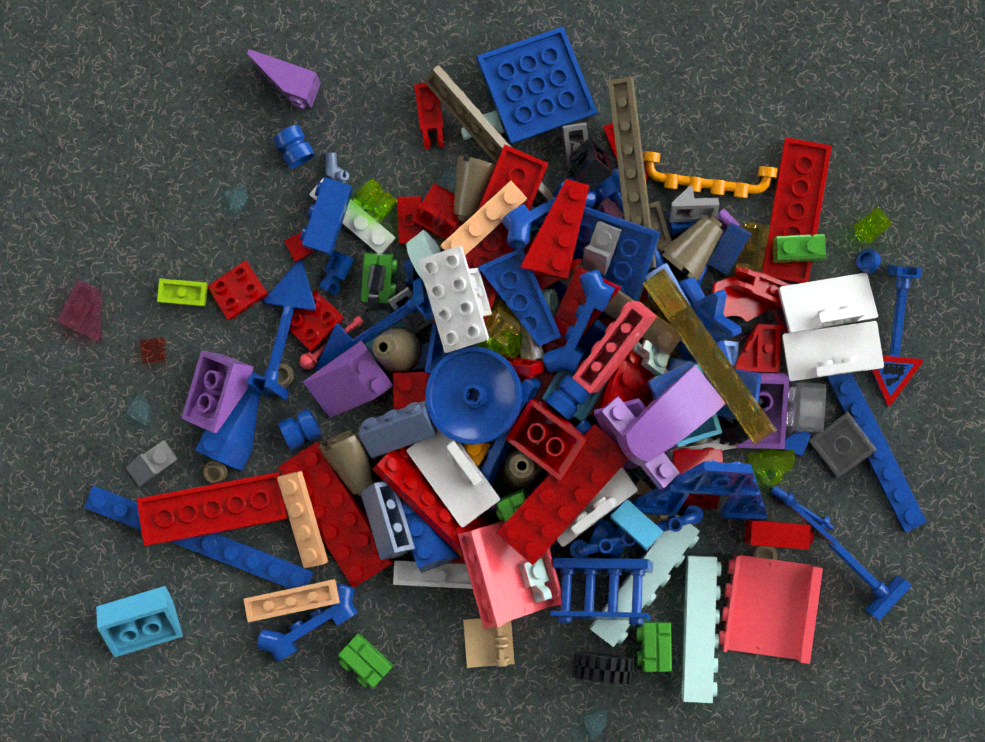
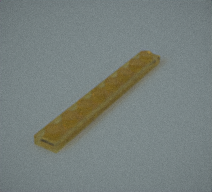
[643,269,776,445]

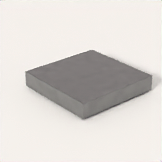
[809,412,877,478]

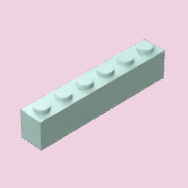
[589,514,700,647]
[681,555,721,703]

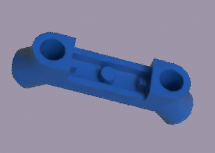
[501,177,596,249]
[543,269,615,374]
[257,584,358,663]

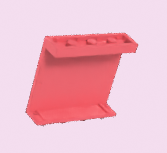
[458,521,562,629]
[718,554,823,664]

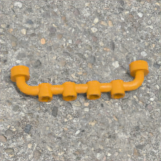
[642,151,778,198]

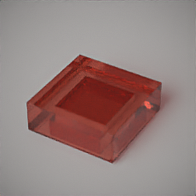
[140,337,167,364]

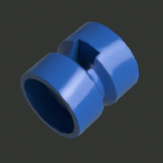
[273,125,315,169]
[545,375,591,420]
[279,408,322,450]
[587,518,625,559]

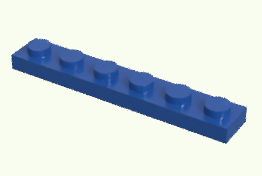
[479,378,542,486]

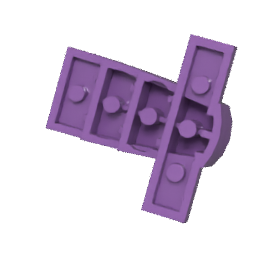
[598,365,726,490]

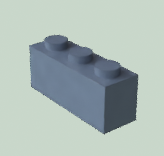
[358,400,437,458]
[361,481,415,560]

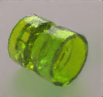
[353,178,398,223]
[478,324,522,358]

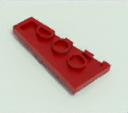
[520,179,590,280]
[542,267,622,354]

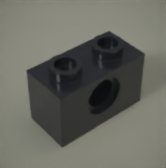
[569,138,613,192]

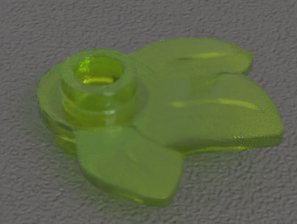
[747,448,795,486]

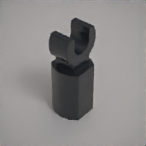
[367,264,386,307]

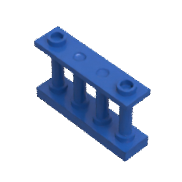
[550,558,653,625]

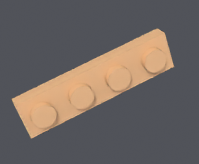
[440,181,527,255]
[277,471,328,568]
[244,579,340,622]

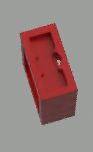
[744,520,814,550]

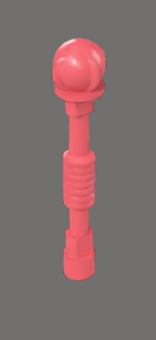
[300,315,364,370]

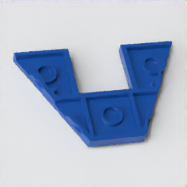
[631,460,767,521]

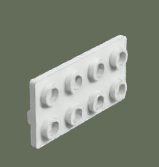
[418,246,492,353]
[778,273,878,333]
[782,321,884,381]
[407,429,500,527]
[557,467,638,547]

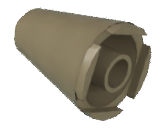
[453,156,496,223]
[659,215,723,281]
[372,326,421,373]
[319,427,374,496]
[500,446,547,491]

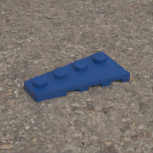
[478,249,561,346]

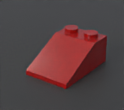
[505,399,589,481]
[671,447,723,509]

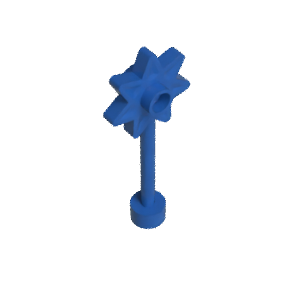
[594,169,742,366]

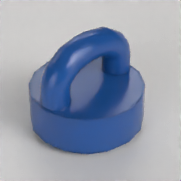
[856,248,881,275]

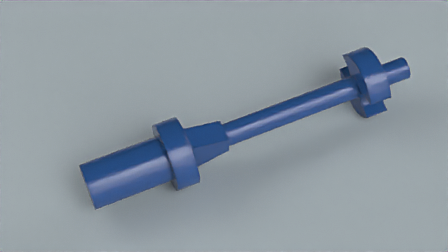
[770,485,834,530]

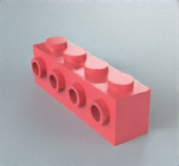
[573,301,657,394]

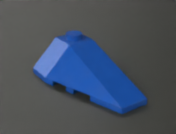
[195,371,262,471]

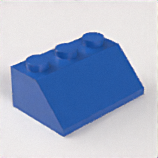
[400,498,461,573]

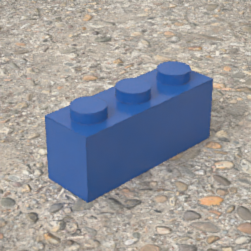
[300,177,353,256]

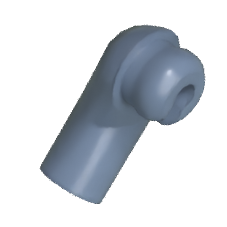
[325,153,349,183]

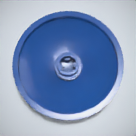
[426,347,522,445]

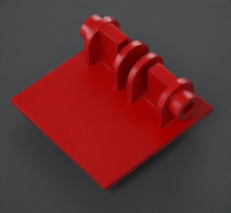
[411,183,464,240]
[208,260,268,320]
[289,289,345,351]

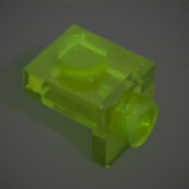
[853,205,893,244]

